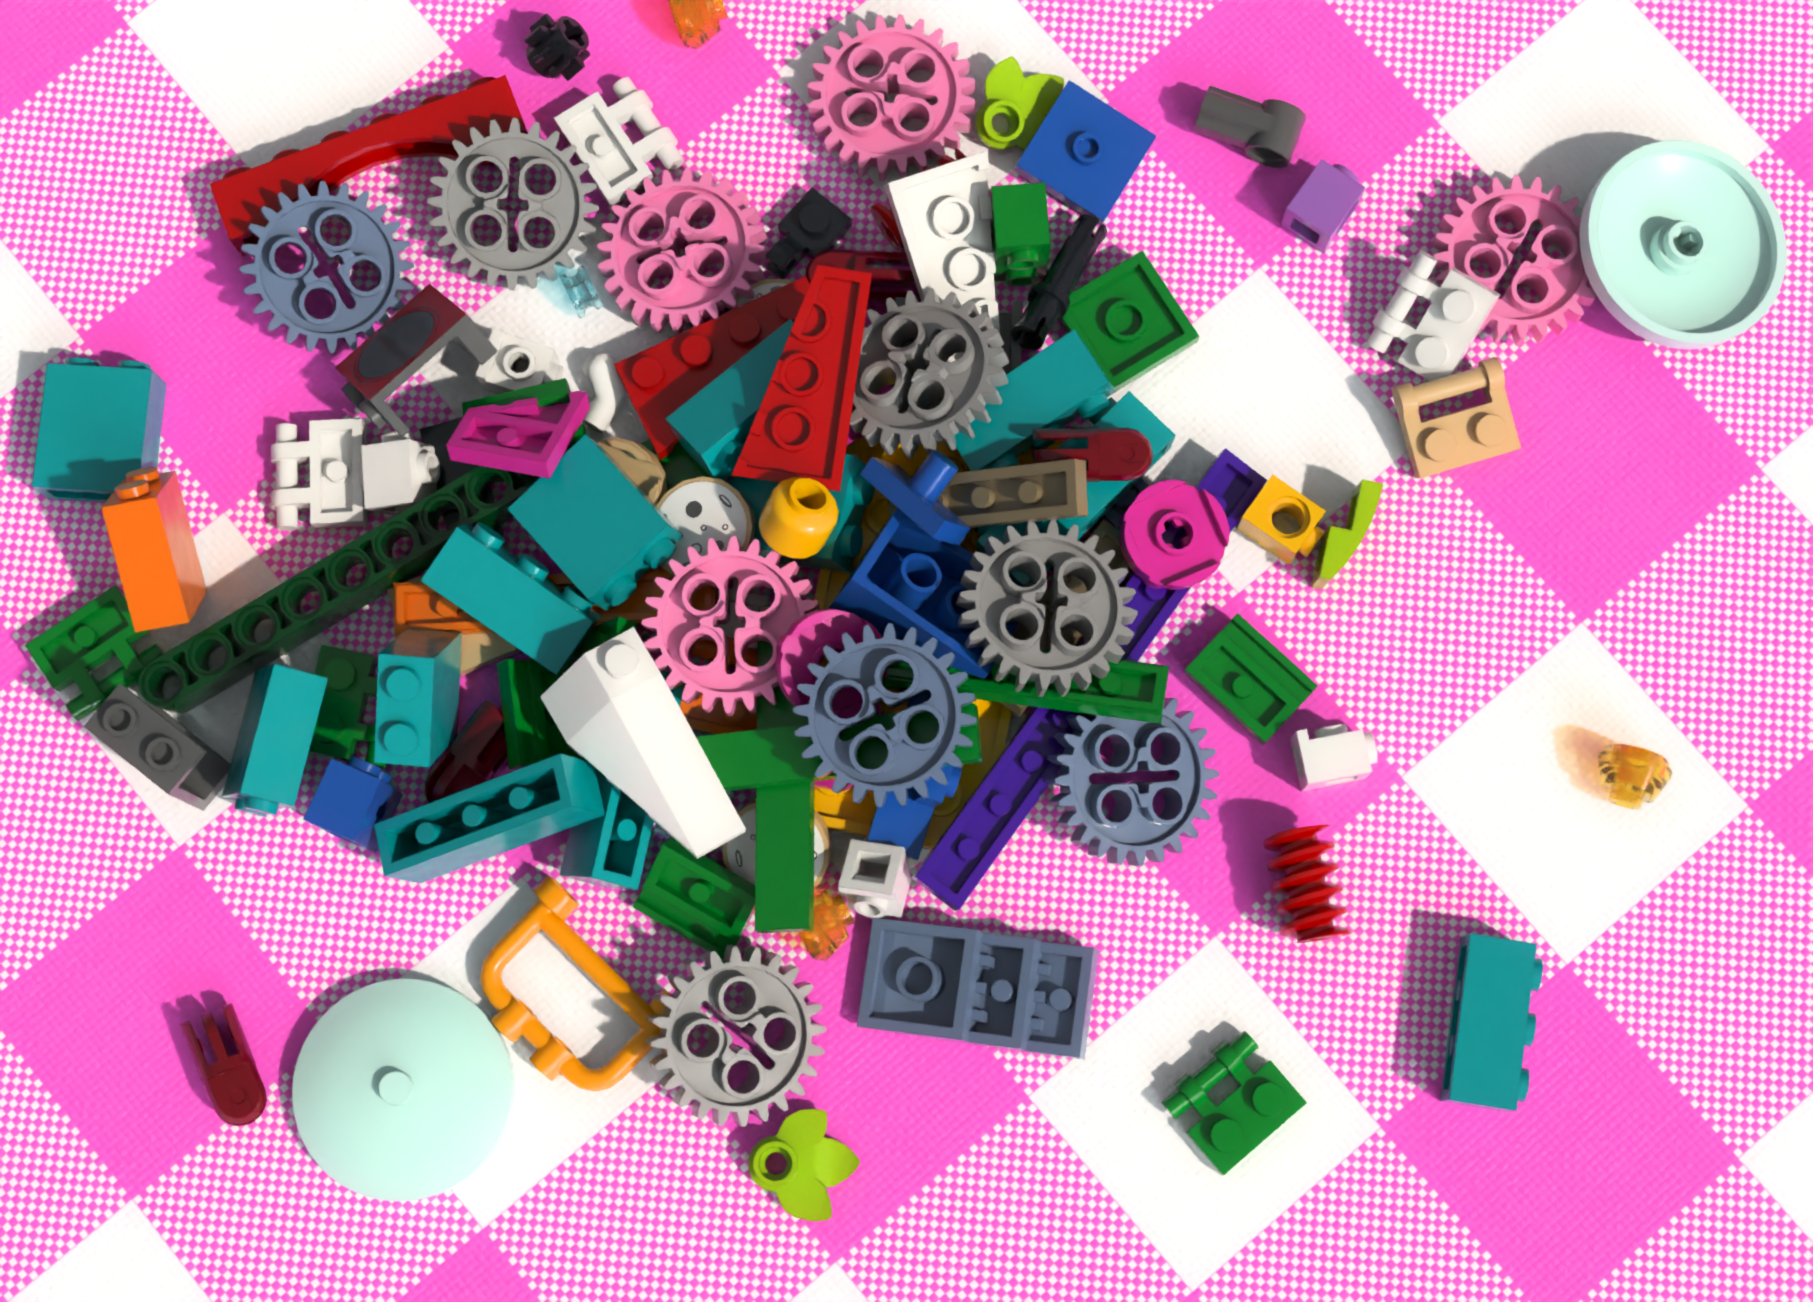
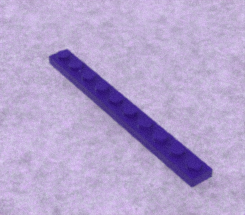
[911,448,1268,911]

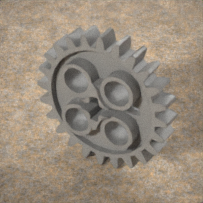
[427,118,599,291]
[850,289,1009,459]
[956,520,1138,697]
[645,944,826,1127]

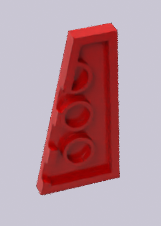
[731,265,872,492]
[614,276,810,461]

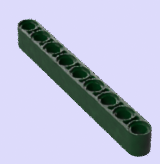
[138,466,540,714]

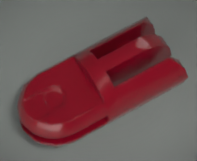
[805,250,919,304]
[1033,427,1153,482]
[424,700,508,803]
[179,1003,267,1126]

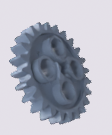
[239,181,414,354]
[793,623,977,808]
[1045,698,1219,866]

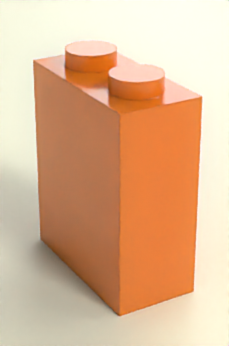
[101,467,207,633]

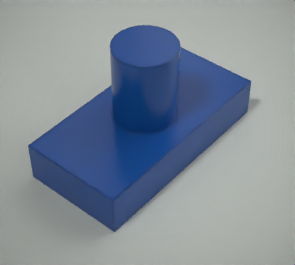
[860,450,971,546]

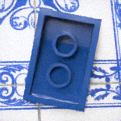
[829,507,1019,679]

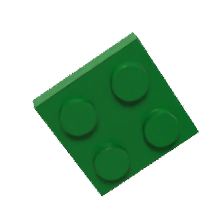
[1059,250,1199,392]

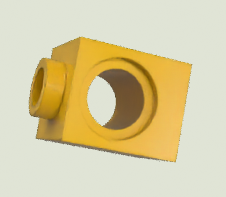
[1237,474,1326,565]

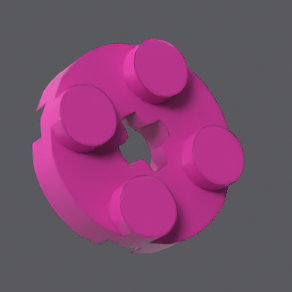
[1119,479,1230,590]
[775,608,889,719]

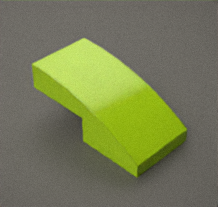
[1311,479,1383,590]

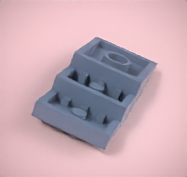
[857,918,1099,1060]

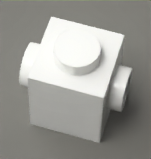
[358,432,440,515]

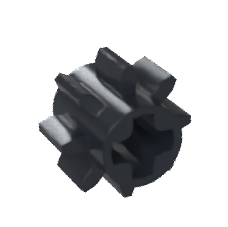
[524,13,590,81]

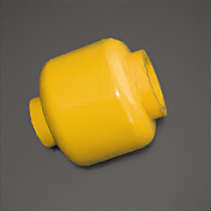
[759,477,839,559]

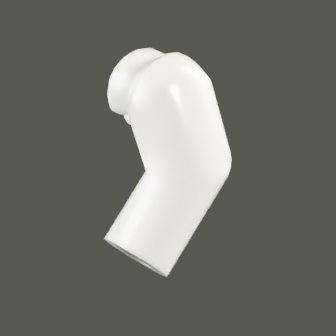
[582,353,627,434]

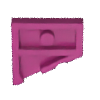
[446,391,590,479]

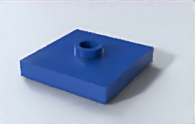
[1013,80,1156,225]

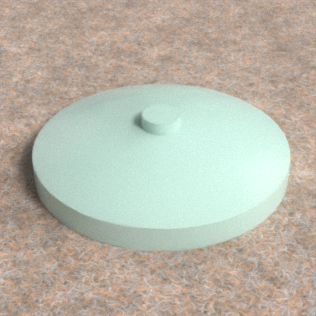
[1579,140,1787,350]
[292,978,515,1201]

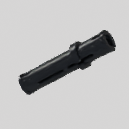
[1011,214,1107,350]

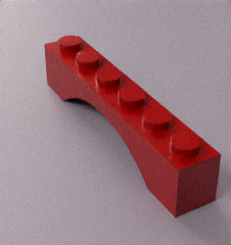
[210,75,528,257]

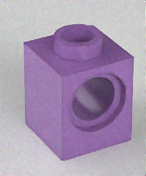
[1280,159,1366,254]

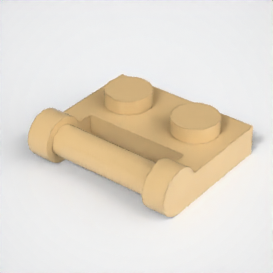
[1392,357,1521,479]

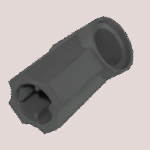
[1194,86,1306,168]

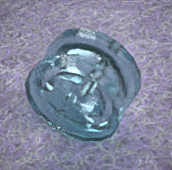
[559,265,603,318]

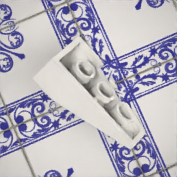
[540,627,746,859]

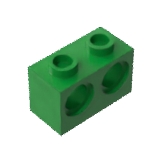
[990,182,1050,287]

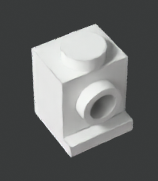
[475,327,563,394]
[1290,724,1378,792]
[838,839,911,919]

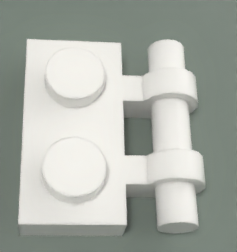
[554,77,685,208]
[1367,250,1501,381]
[271,418,368,531]

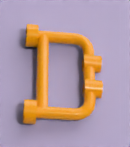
[480,875,672,1091]

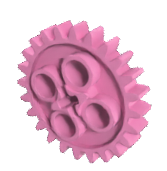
[807,14,975,182]
[597,168,768,335]
[1432,175,1597,346]
[642,536,820,716]

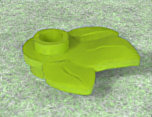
[975,56,1064,151]
[748,1109,860,1221]

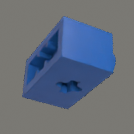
[303,756,403,853]

